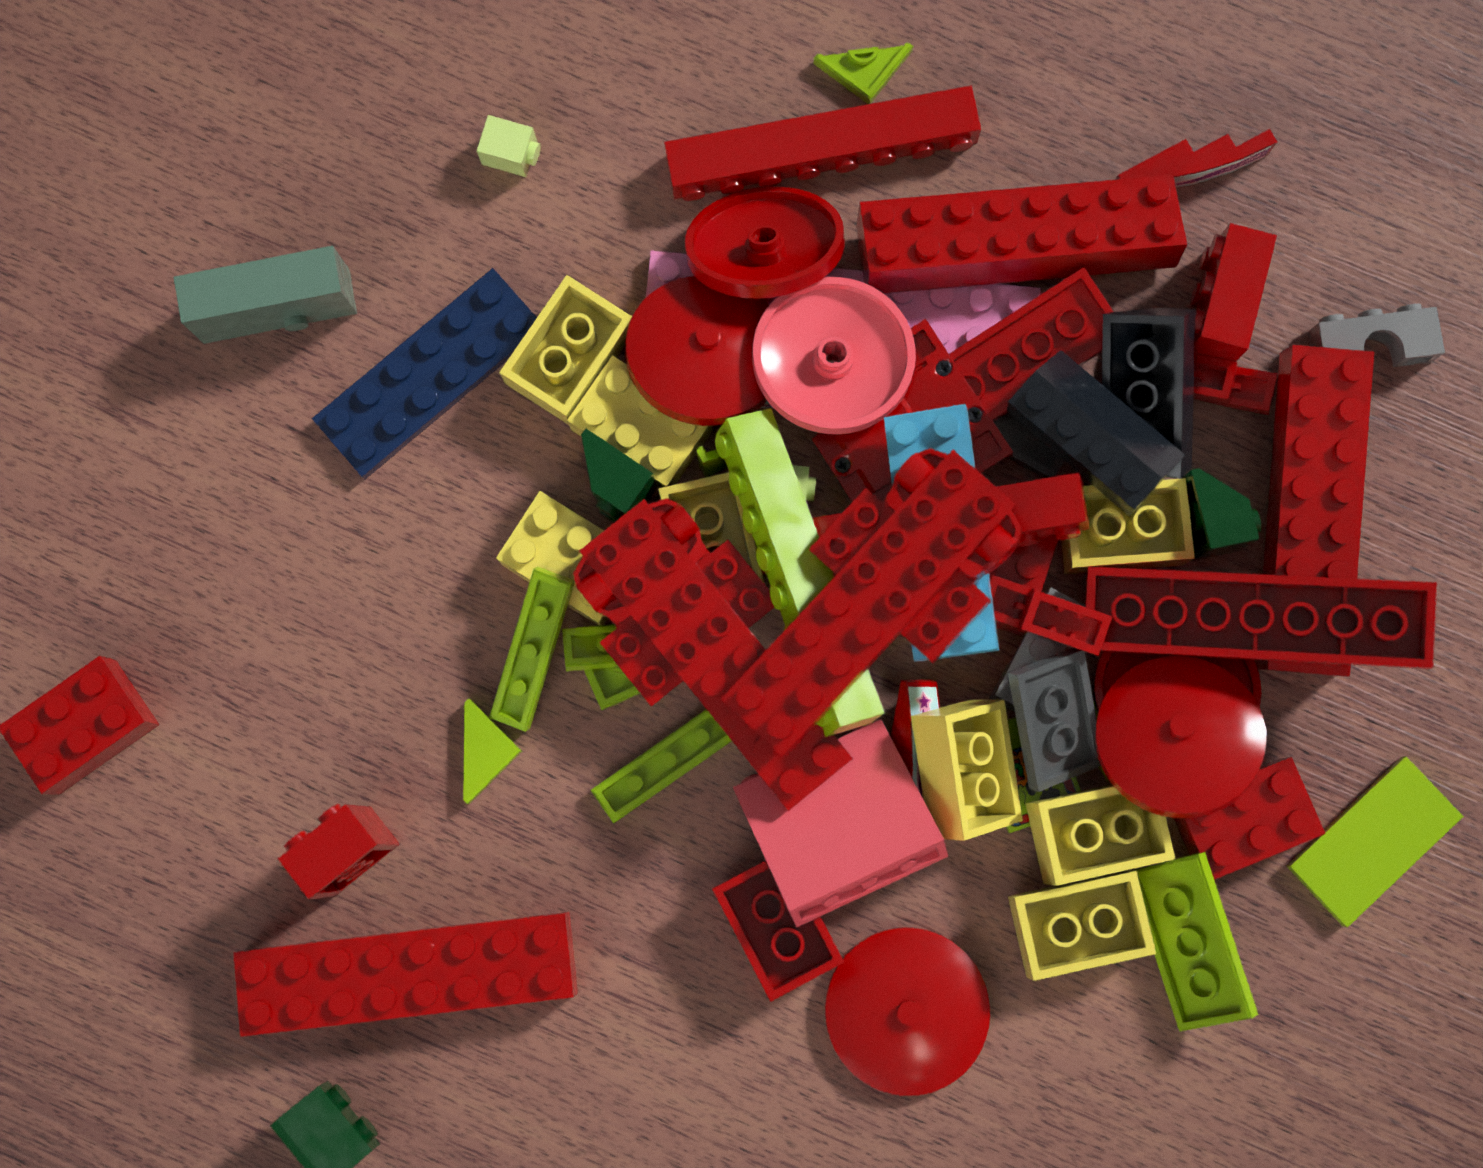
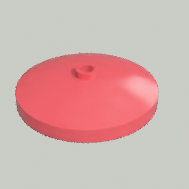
[752,277,916,434]

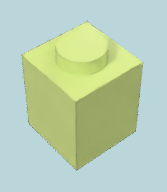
[477,115,541,177]

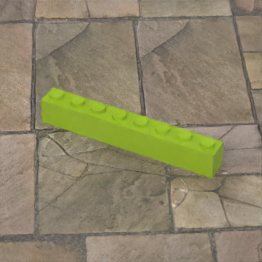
[715,408,884,737]

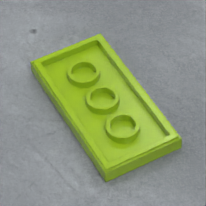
[1286,756,1464,928]
[1132,852,1258,1032]

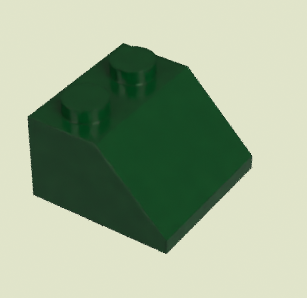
[581,429,657,523]
[1181,468,1261,561]
[270,1081,380,1168]

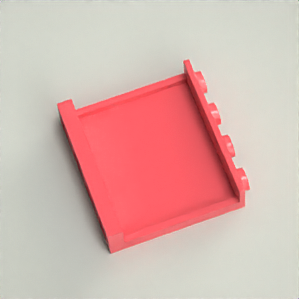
[733,719,948,927]

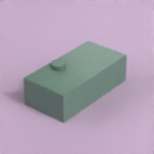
[173,245,357,344]

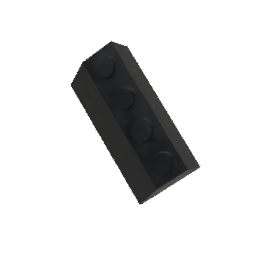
[1102,308,1196,478]
[1007,350,1185,517]

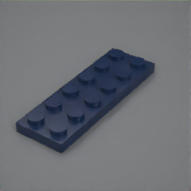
[312,268,537,480]

